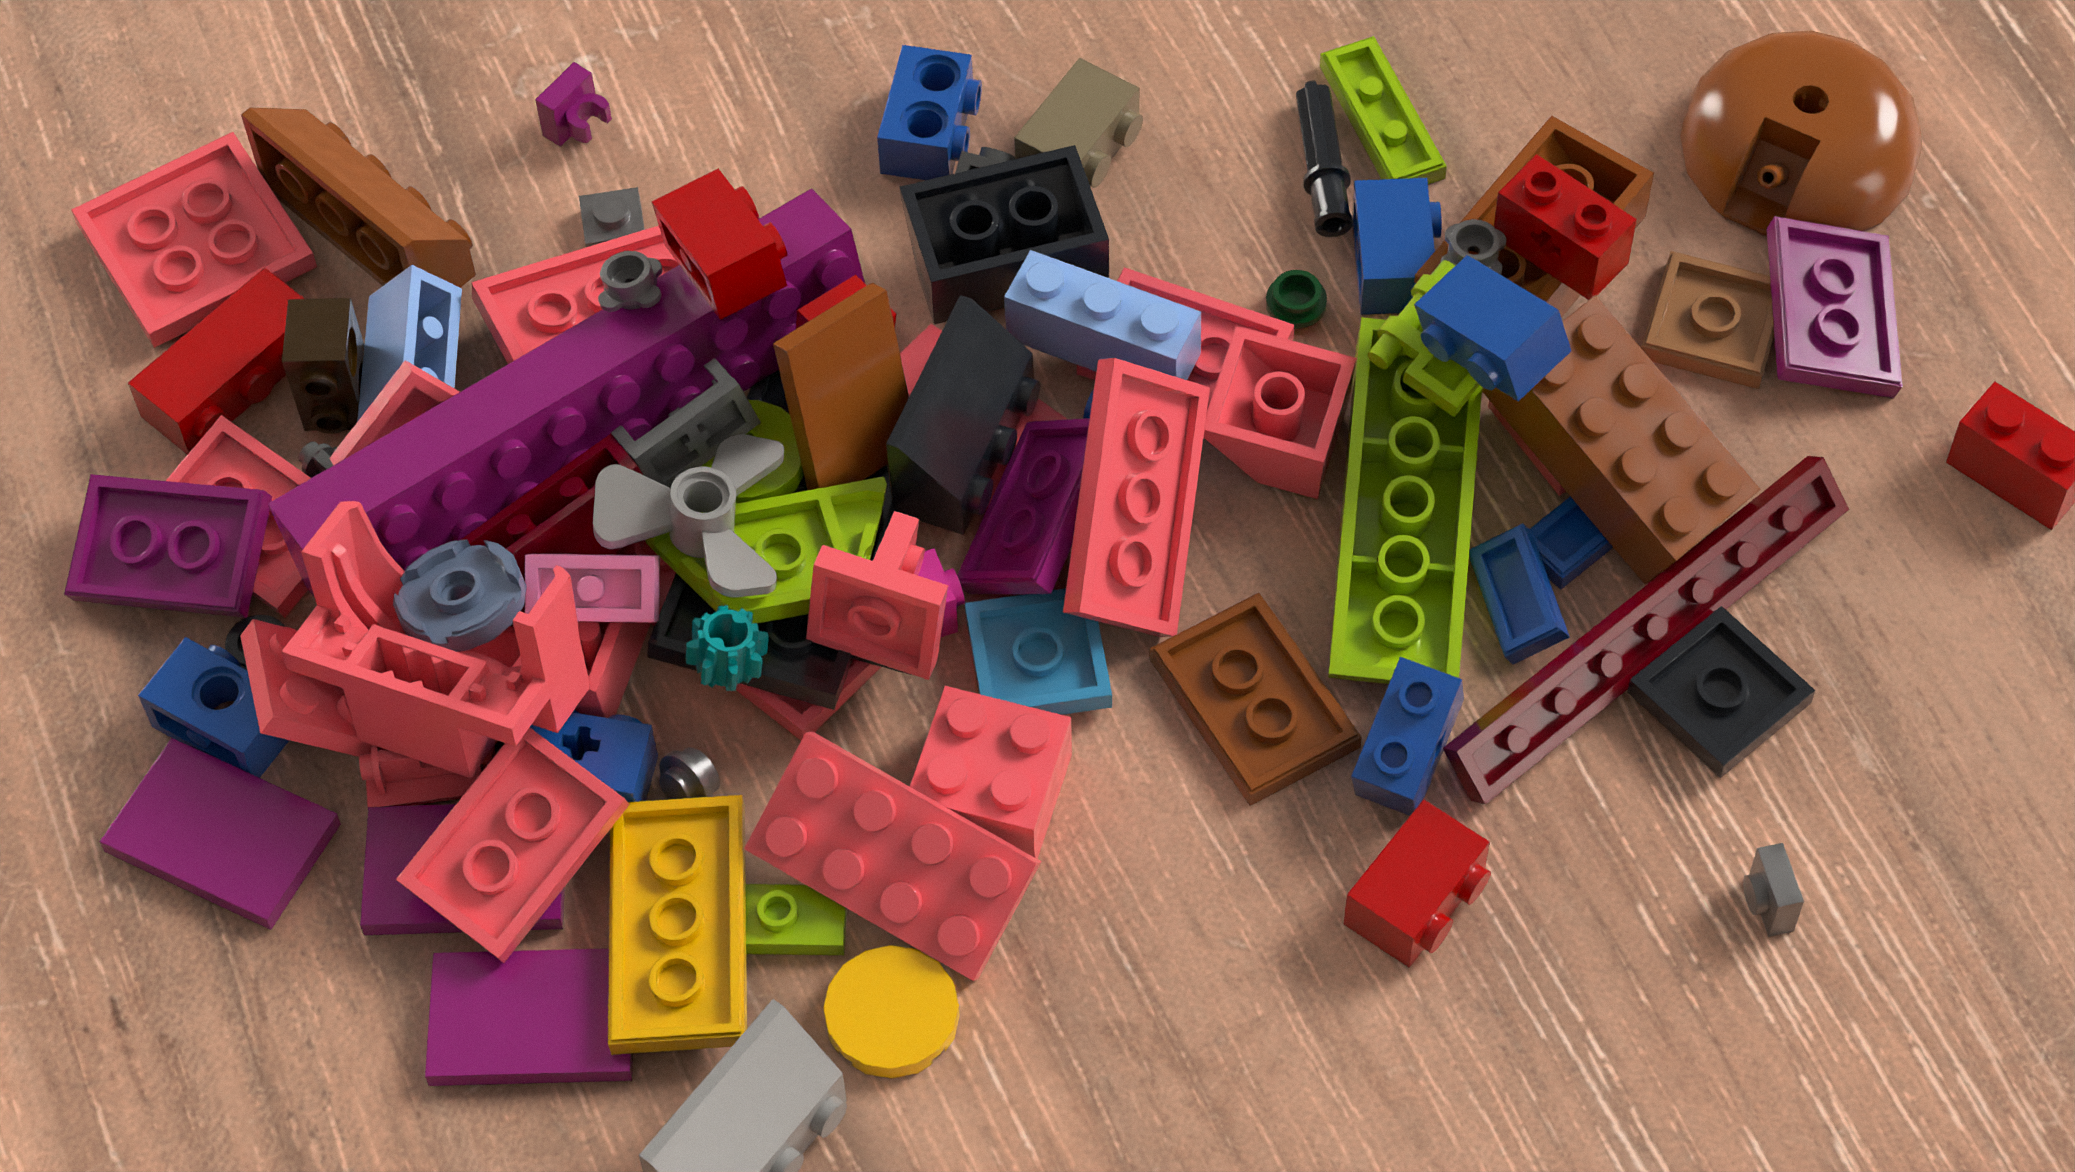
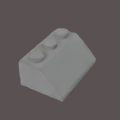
[639,999,847,1172]

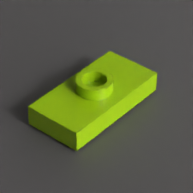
[746,884,847,956]

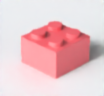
[910,686,1072,859]

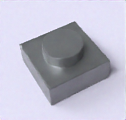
[579,187,645,247]
[1743,843,1804,937]

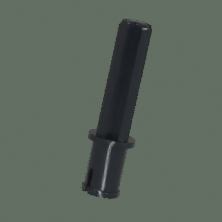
[1296,80,1353,237]

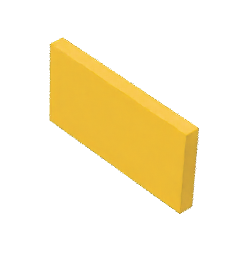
[608,795,747,1055]

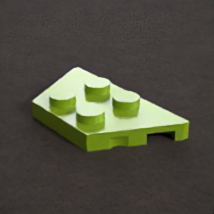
[645,477,887,624]

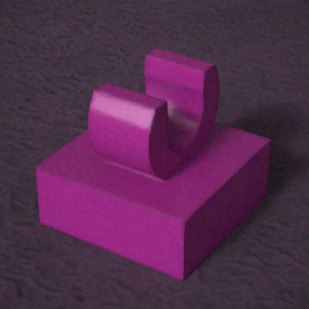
[535,62,612,147]

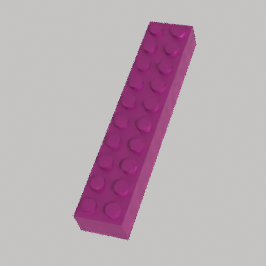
[268,188,865,598]

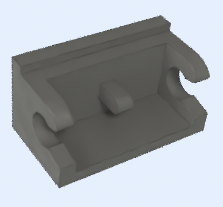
[610,358,761,488]

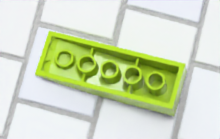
[1328,317,1482,684]

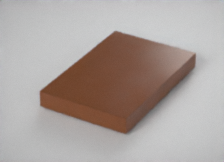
[773,282,909,490]
[1149,592,1362,806]

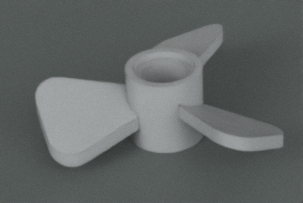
[593,434,784,597]

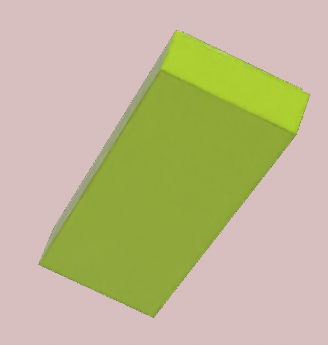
[1320,36,1447,184]

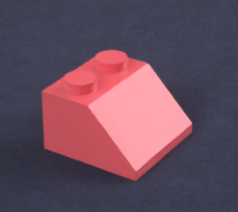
[1203,325,1357,499]

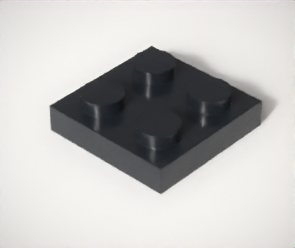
[1627,606,1815,778]

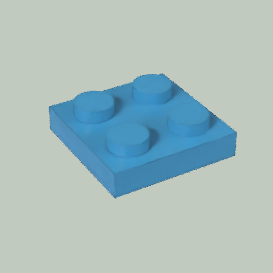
[965,588,1112,715]

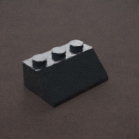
[900,145,1109,325]
[886,295,1041,535]

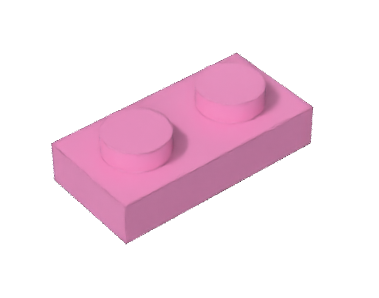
[525,554,660,622]

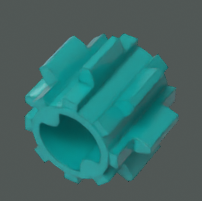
[686,605,769,691]

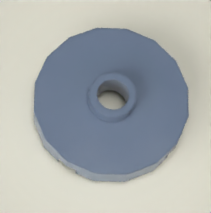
[393,539,527,652]

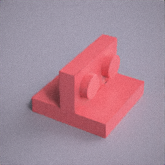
[806,511,948,680]

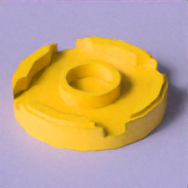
[823,945,960,1079]

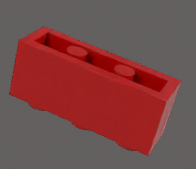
[128,267,305,455]

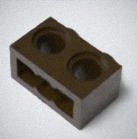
[282,298,364,434]

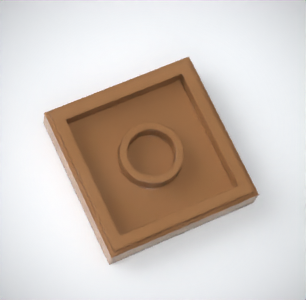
[1641,251,1774,389]

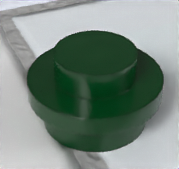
[1266,270,1327,329]

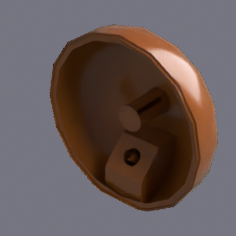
[1680,31,1922,236]

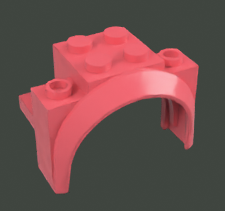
[281,501,590,778]

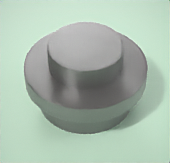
[659,747,720,799]

